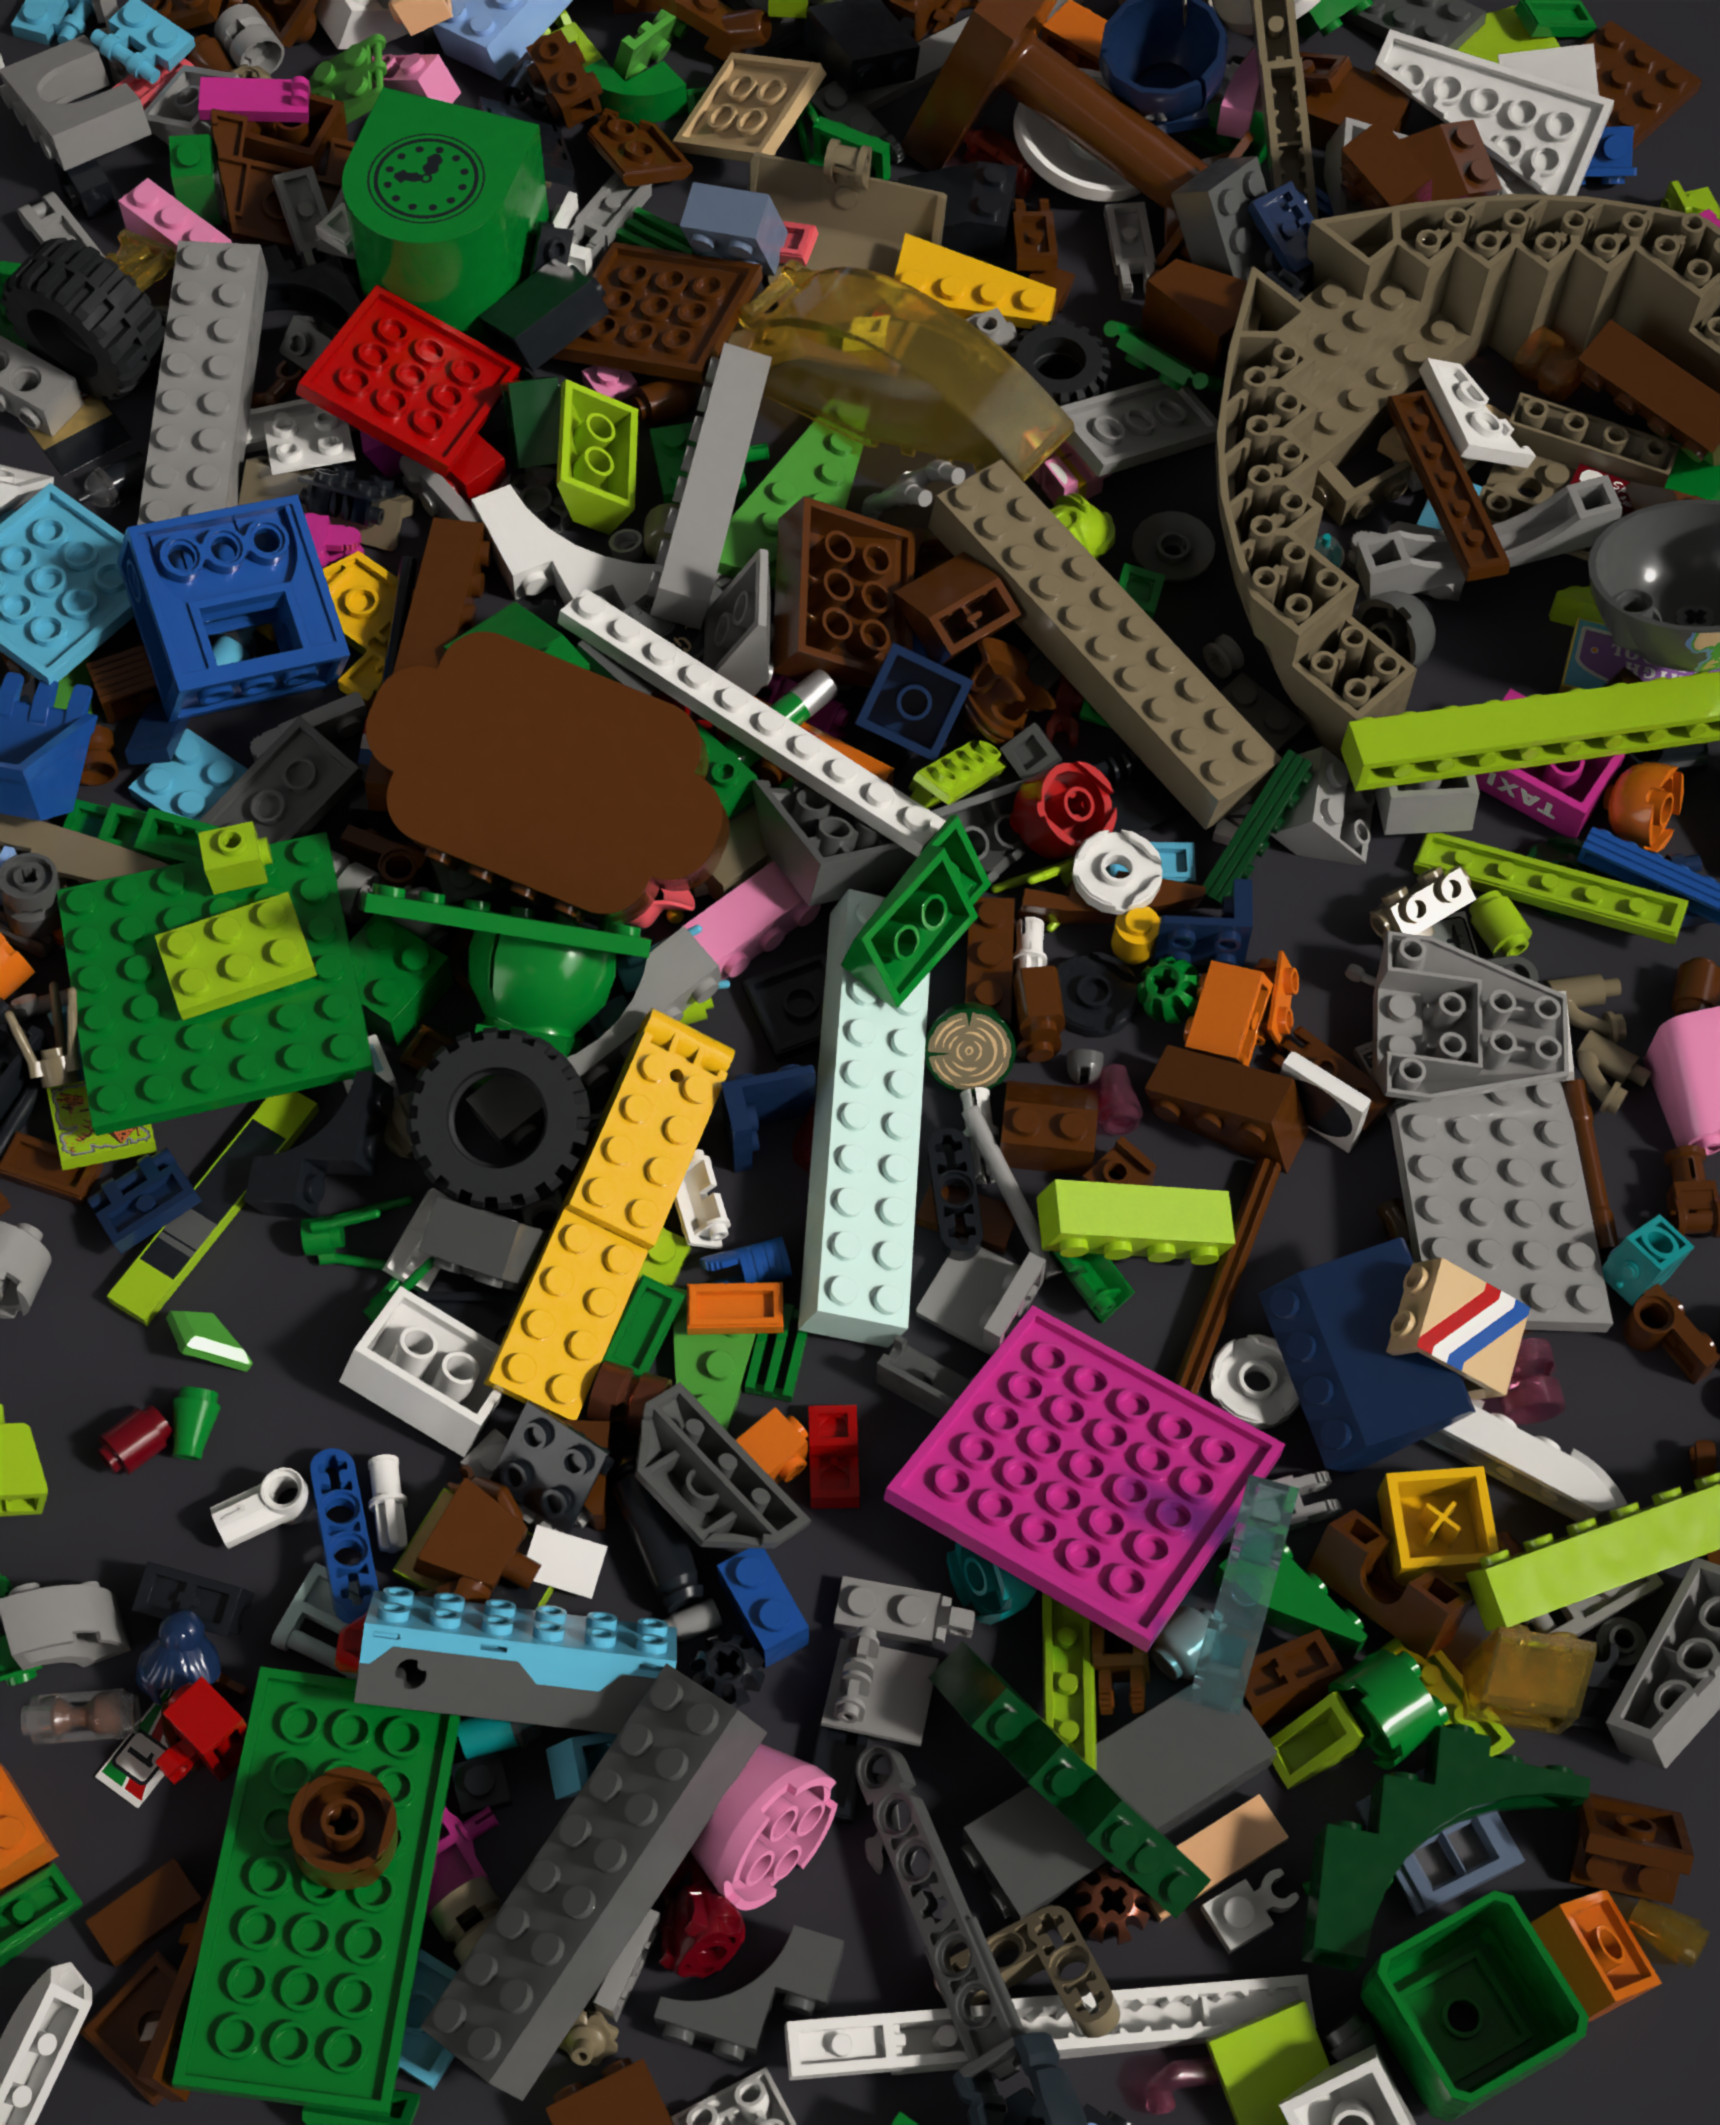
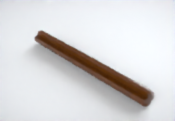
[1174,1157,1281,1395]

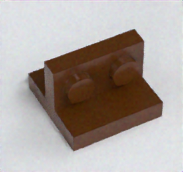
[1568,1792,1694,1905]

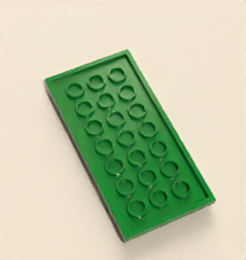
[172,1666,461,2117]

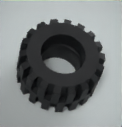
[1005,320,1111,431]

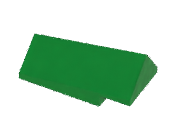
[841,814,991,1008]

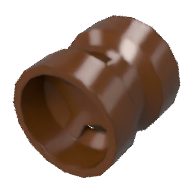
[80,725,119,786]

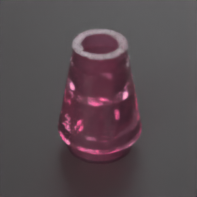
[1097,1064,1143,1135]

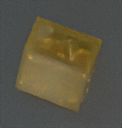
[1463,1624,1597,1735]

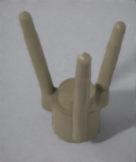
[5,982,81,1088]

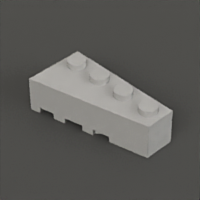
[1606,1558,1720,1770]

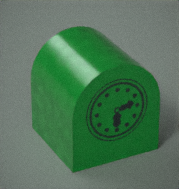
[342,87,550,344]

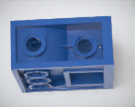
[117,494,350,722]

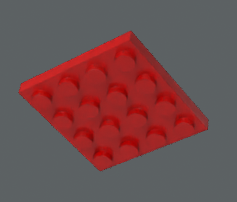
[295,284,522,478]

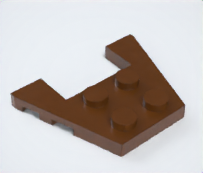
[209,108,356,252]

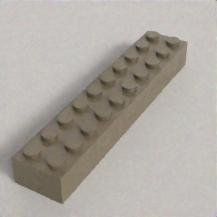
[928,459,1282,830]

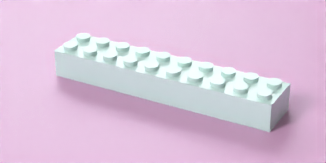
[798,889,930,1348]

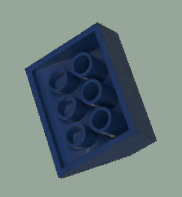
[1258,1237,1476,1475]

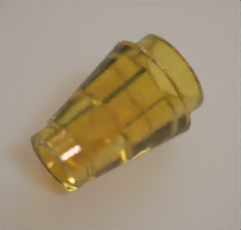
[1627,1898,1711,1969]

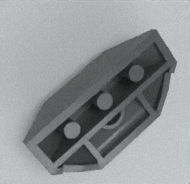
[635,1382,811,1549]

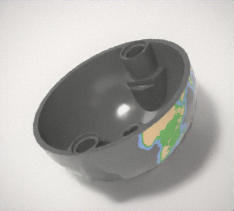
[1588,499,1720,672]

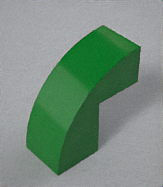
[584,58,688,124]

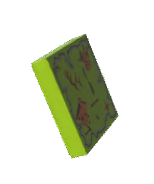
[47,1081,157,1171]

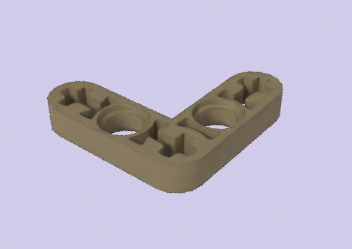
[934,1906,1121,2038]

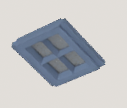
[1355,1768,1525,1917]

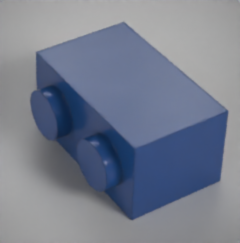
[717,1548,809,1668]

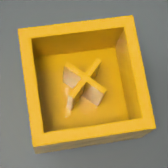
[1377,1466,1499,1586]

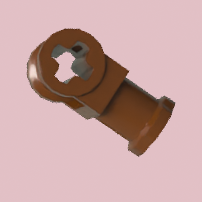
[1663,1145,1720,1238]

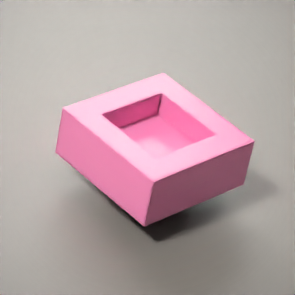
[581,365,638,401]

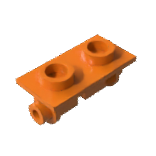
[1253,950,1299,1052]

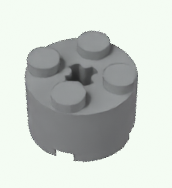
[0,1221,52,1319]

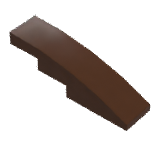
[1015,870,1206,924]

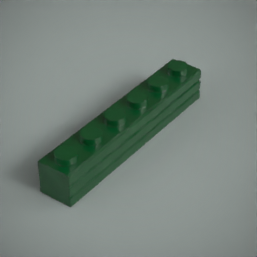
[1202,749,1314,907]

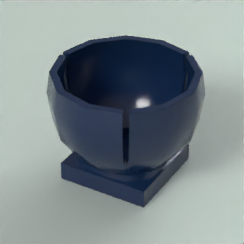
[1099,0,1228,134]

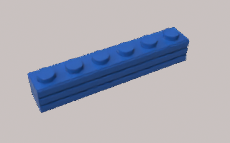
[1577,827,1720,925]

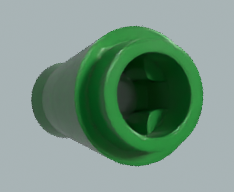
[172,1386,221,1461]

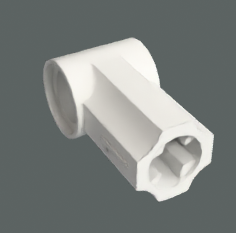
[210,1467,314,1549]

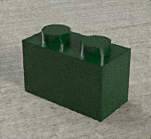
[500,376,561,468]

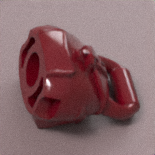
[659,1851,746,1979]

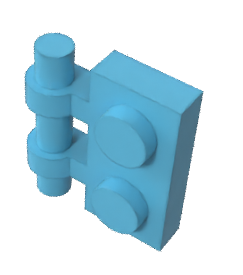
[11,0,95,46]
[90,0,196,84]

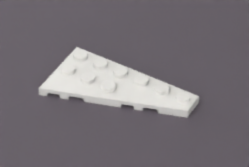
[1375,29,1614,196]

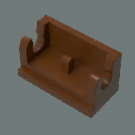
[1229,1629,1343,1730]

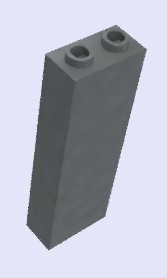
[959,1667,1277,1923]

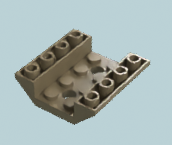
[1479,393,1681,561]

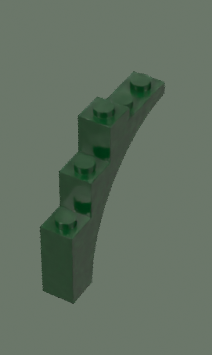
[928,1640,1211,1919]
[1301,1724,1590,1972]

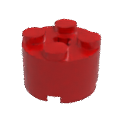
[1010,761,1117,861]

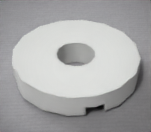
[1072,830,1163,915]
[1208,1334,1300,1429]

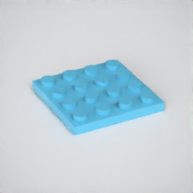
[0,483,134,685]

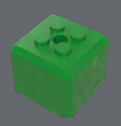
[1360,1890,1589,2122]

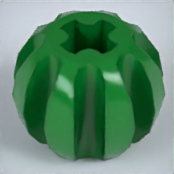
[1137,956,1200,1025]

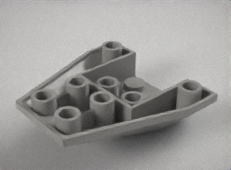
[1372,931,1569,1102]

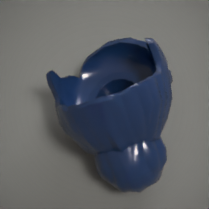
[135,1609,221,1706]

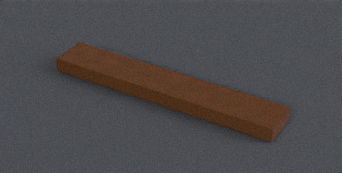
[1387,389,1510,582]

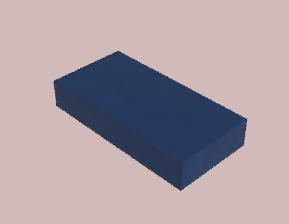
[124,702,190,765]

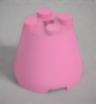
[689,1743,838,1911]

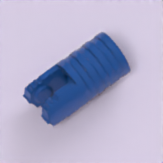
[699,1236,792,1283]

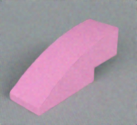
[1216,48,1262,139]

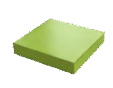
[1204,1999,1330,2125]

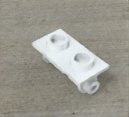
[674,1149,731,1250]

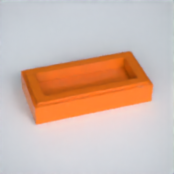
[687,1282,784,1335]

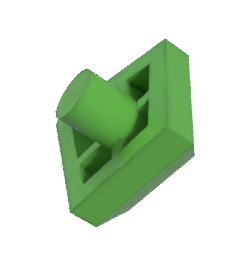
[166,1310,253,1372]

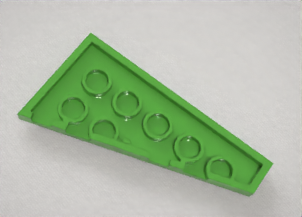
[717,397,874,589]

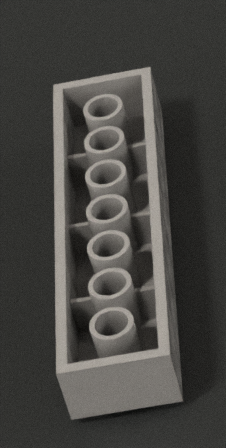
[137,241,269,525]

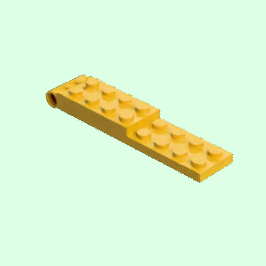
[484,1007,735,1420]

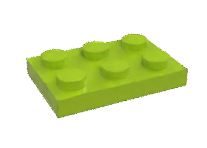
[155,892,317,1020]

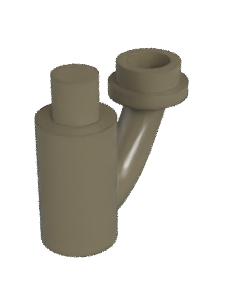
[1544,973,1627,1044]
[1575,1030,1652,1115]

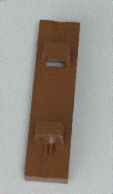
[137,1879,215,2102]

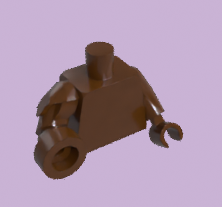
[413,1465,542,1604]

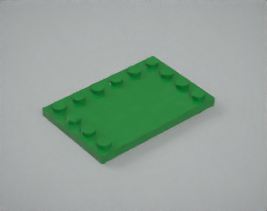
[359,883,652,958]

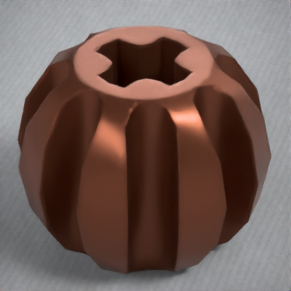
[1073,1866,1151,1945]

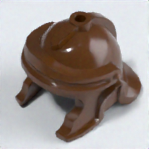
[961,637,1056,745]

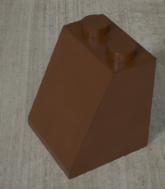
[1141,259,1248,378]

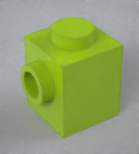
[198,821,273,895]

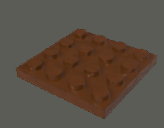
[552,242,763,384]

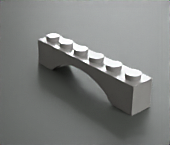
[1357,475,1622,599]
[466,926,722,1152]

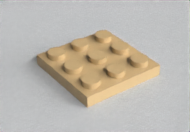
[672,52,827,163]

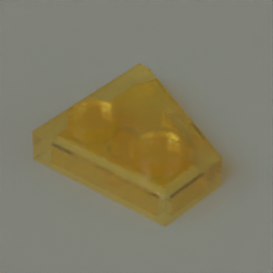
[106,229,176,292]

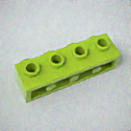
[1036,1179,1236,1265]

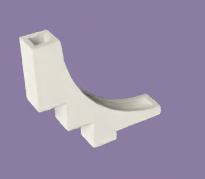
[471,484,734,611]

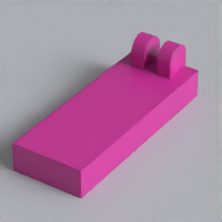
[198,76,311,123]

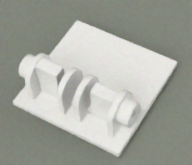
[263,410,356,475]

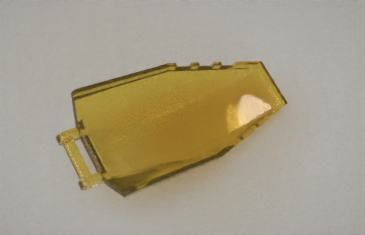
[737,260,1075,482]

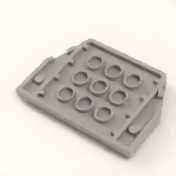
[1390,1081,1613,1333]

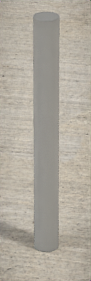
[961,1105,1062,1280]

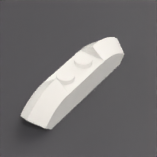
[1422,1398,1627,1525]
[0,1962,92,2125]

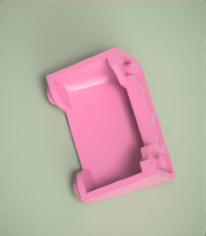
[1643,1006,1720,1156]

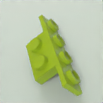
[908,739,1008,810]

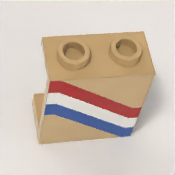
[1386,1258,1530,1400]

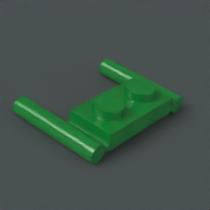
[1104,320,1225,394]

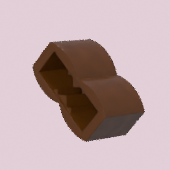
[1011,966,1066,1062]

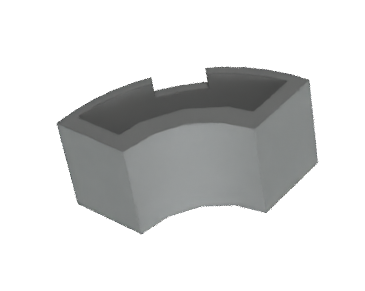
[0,1581,132,1671]

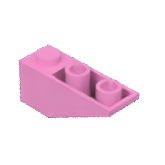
[372,53,461,104]

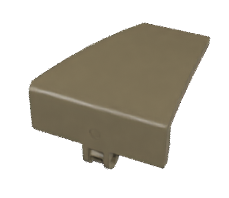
[748,138,947,376]

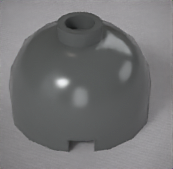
[1352,591,1436,669]

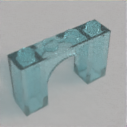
[1190,1474,1299,1716]

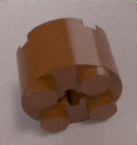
[288,1767,398,1890]

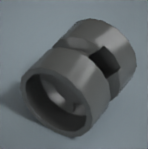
[0,853,61,938]

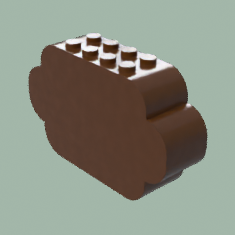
[366,632,730,924]

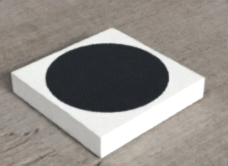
[1280,1051,1371,1153]

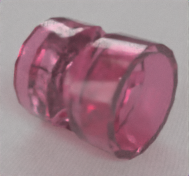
[1498,1338,1566,1425]

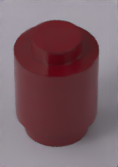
[97,1404,174,1475]

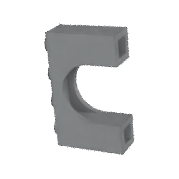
[0,34,152,171]

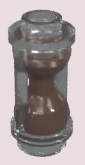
[21,1687,141,1746]

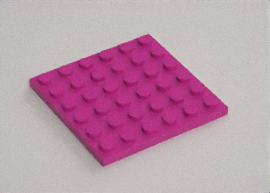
[884,1305,1285,1653]

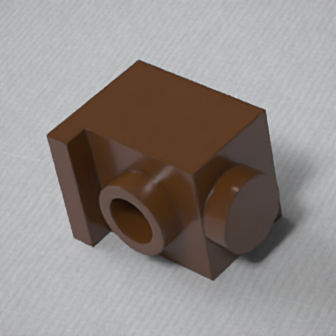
[1082,1136,1157,1186]

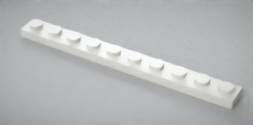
[557,588,946,857]

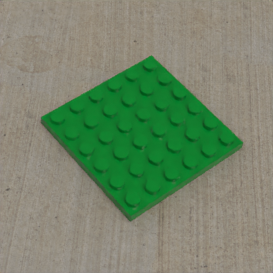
[57,832,375,1136]

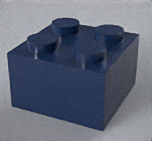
[854,641,974,762]

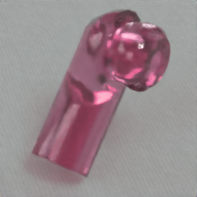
[1142,2057,1217,2115]

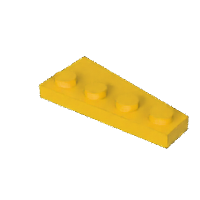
[889,233,1056,329]

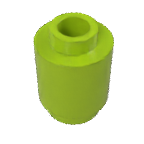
[1469,890,1532,957]

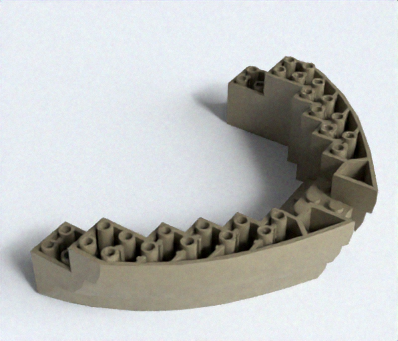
[1215,194,1720,765]

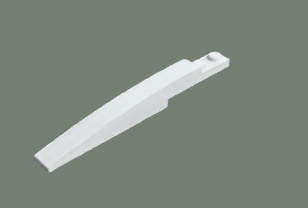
[784,1974,1316,2081]

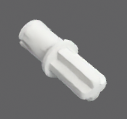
[1013,917,1047,972]
[368,1454,408,1554]

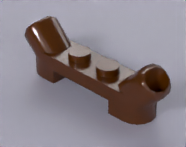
[624,0,772,61]

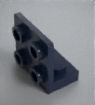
[1247,181,1315,275]
[1153,879,1253,970]
[721,1064,816,1173]

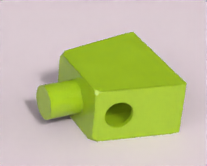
[0,1403,48,1517]

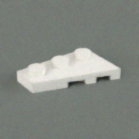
[1419,358,1536,468]

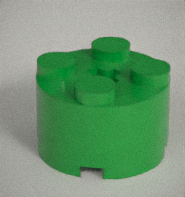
[1328,1649,1449,1770]

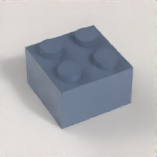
[680,182,788,276]

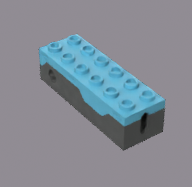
[335,1587,677,1734]

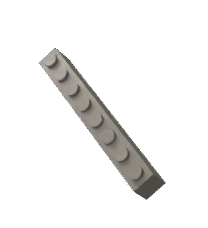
[646,342,772,630]

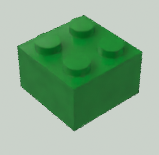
[350,914,454,1048]

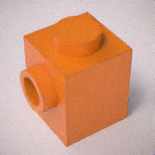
[736,1407,809,1484]

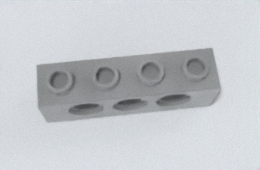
[0,336,84,437]

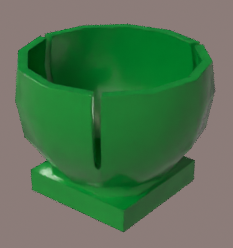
[468,930,616,1058]

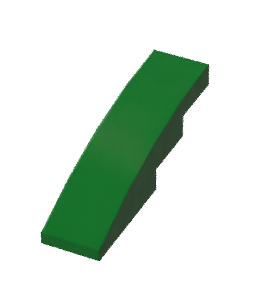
[63,799,222,865]

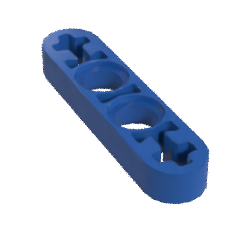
[310,1448,379,1624]

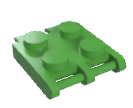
[309,34,387,125]

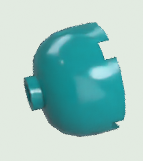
[947,1539,1037,1625]

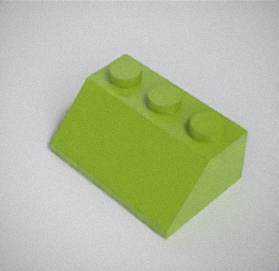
[556,379,638,535]

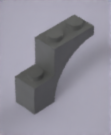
[654,1925,844,2062]

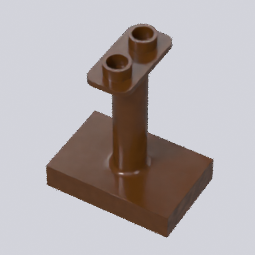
[901,0,1256,269]

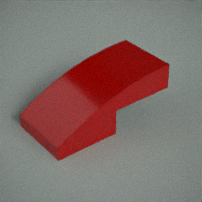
[808,1405,860,1509]

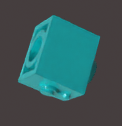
[1602,1214,1694,1306]

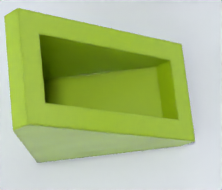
[1269,1691,1365,1789]

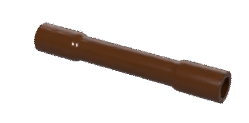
[1562,1079,1619,1259]

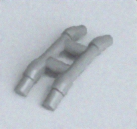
[862,459,965,520]

